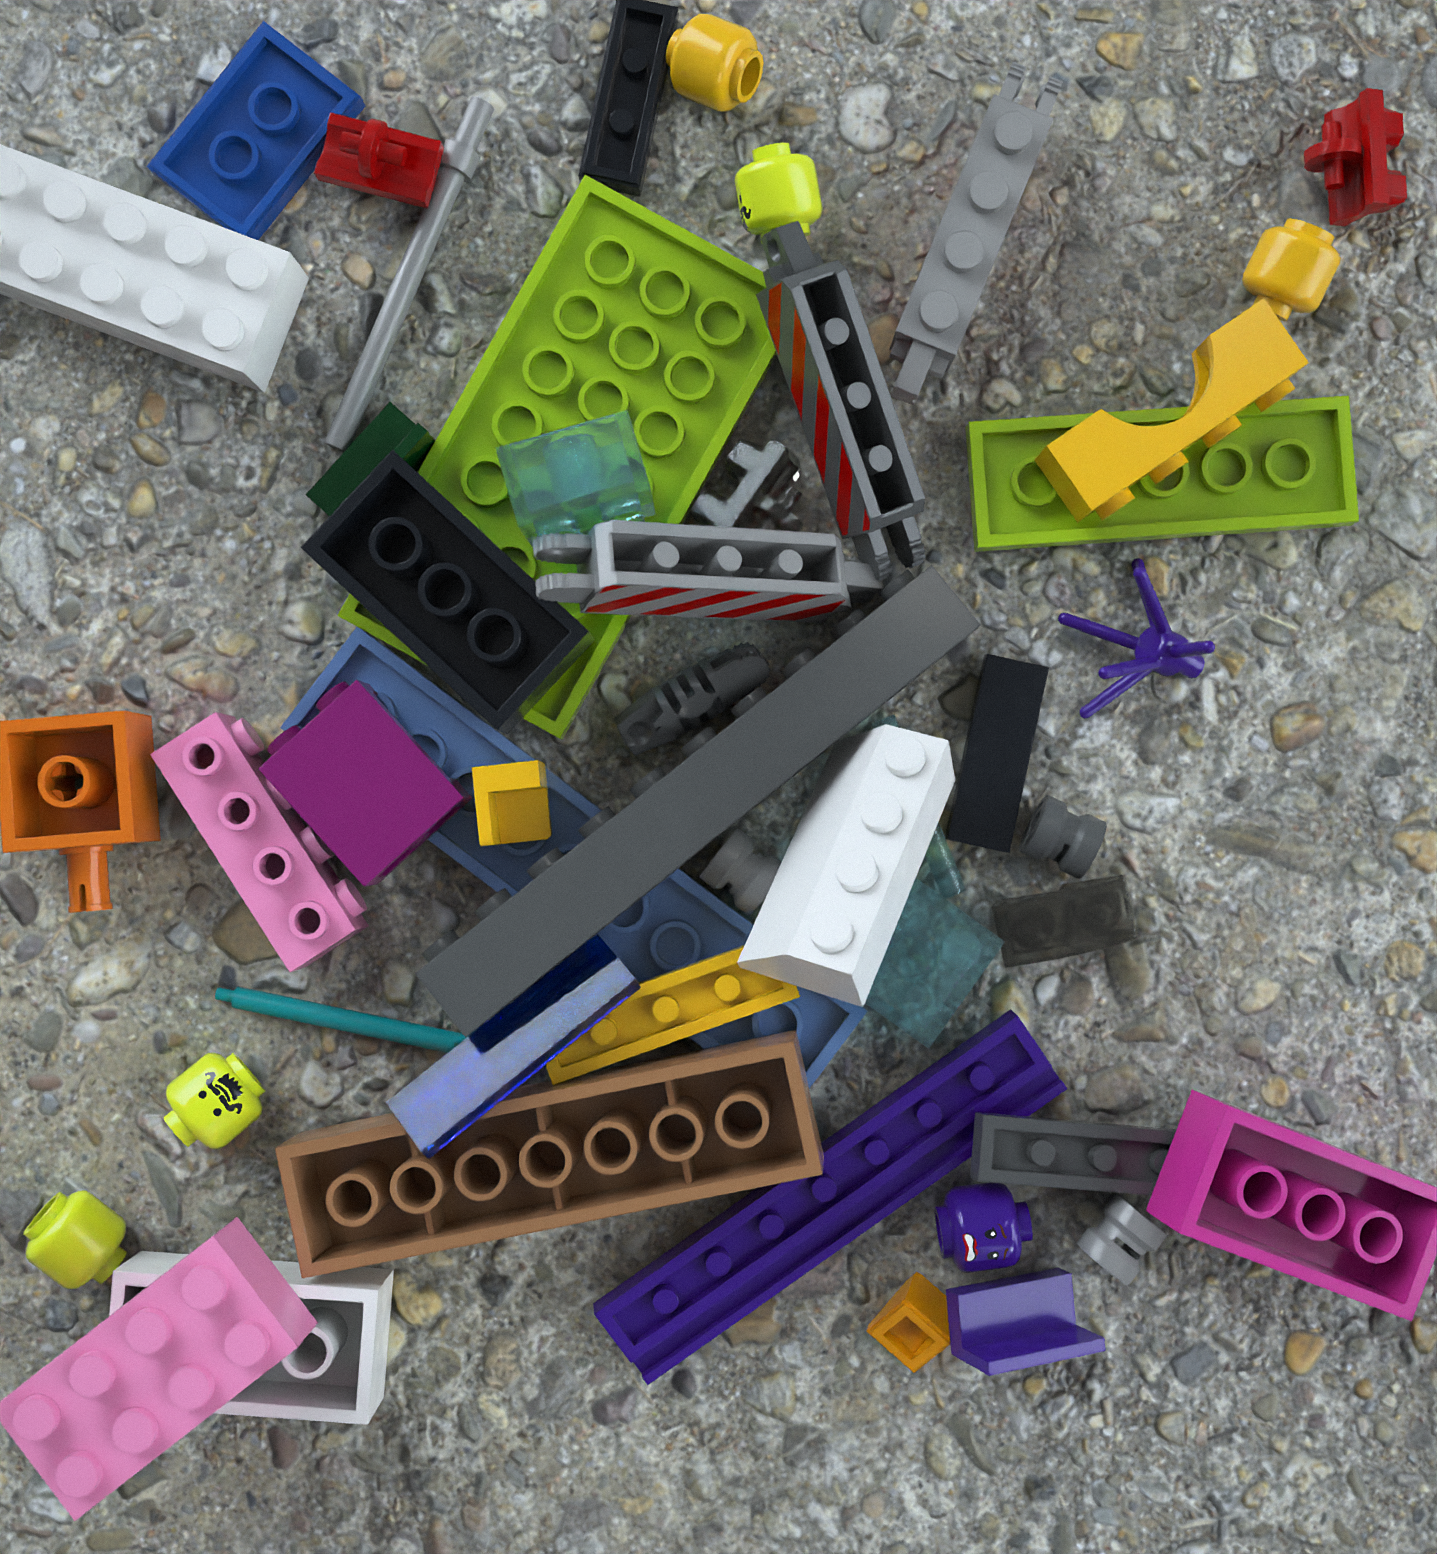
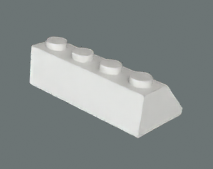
[737,724,955,1007]

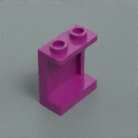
[258,679,473,887]

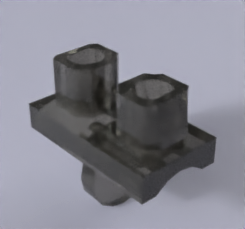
[690,438,803,532]

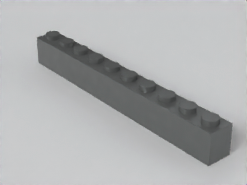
[415,565,981,1037]

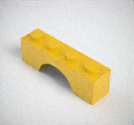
[1035,298,1309,523]

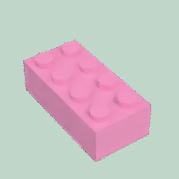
[0,1217,318,1521]

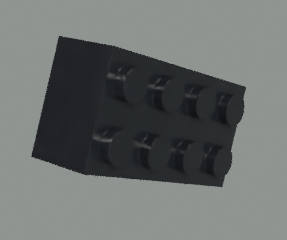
[300,450,595,734]

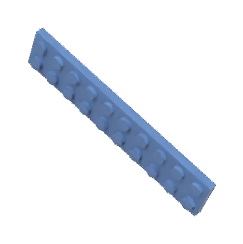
[280,627,867,1089]

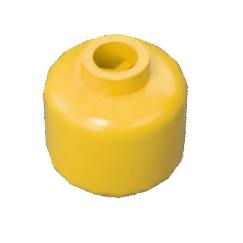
[666,14,764,112]
[1242,218,1341,321]

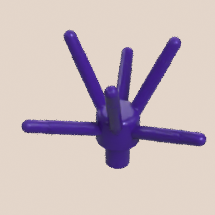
[1058,558,1215,719]

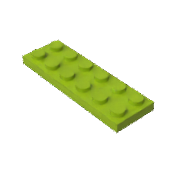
[965,395,1359,552]

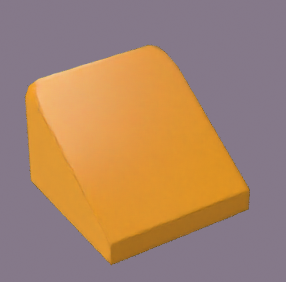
[866,1272,950,1373]

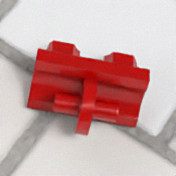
[1303,88,1407,226]
[314,112,444,209]

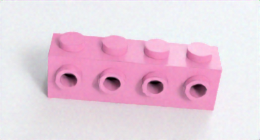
[150,712,369,972]

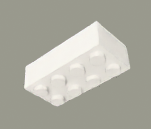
[109,1251,394,1425]

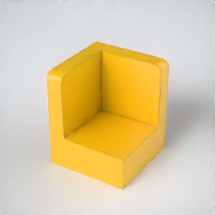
[472,760,552,846]

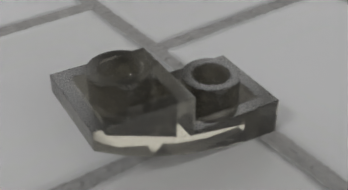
[991,875,1138,968]

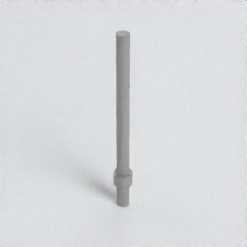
[324,97,494,452]

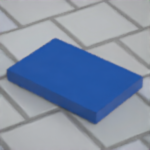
[146,21,366,240]

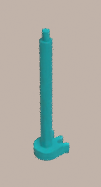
[215,986,488,1074]

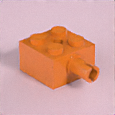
[0,710,161,913]

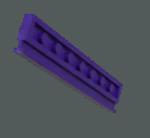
[593,1009,1067,1385]

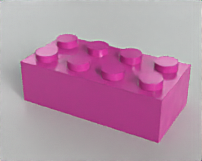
[1146,1090,1437,1321]

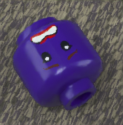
[934,1182,1033,1273]

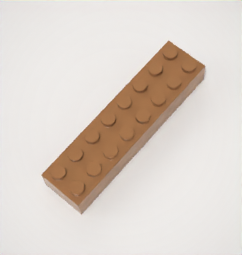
[275,1030,824,1279]

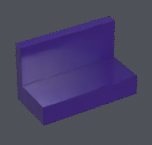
[946,1268,1106,1376]

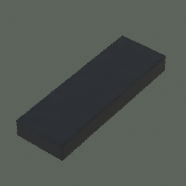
[578,0,679,197]
[945,654,1049,853]

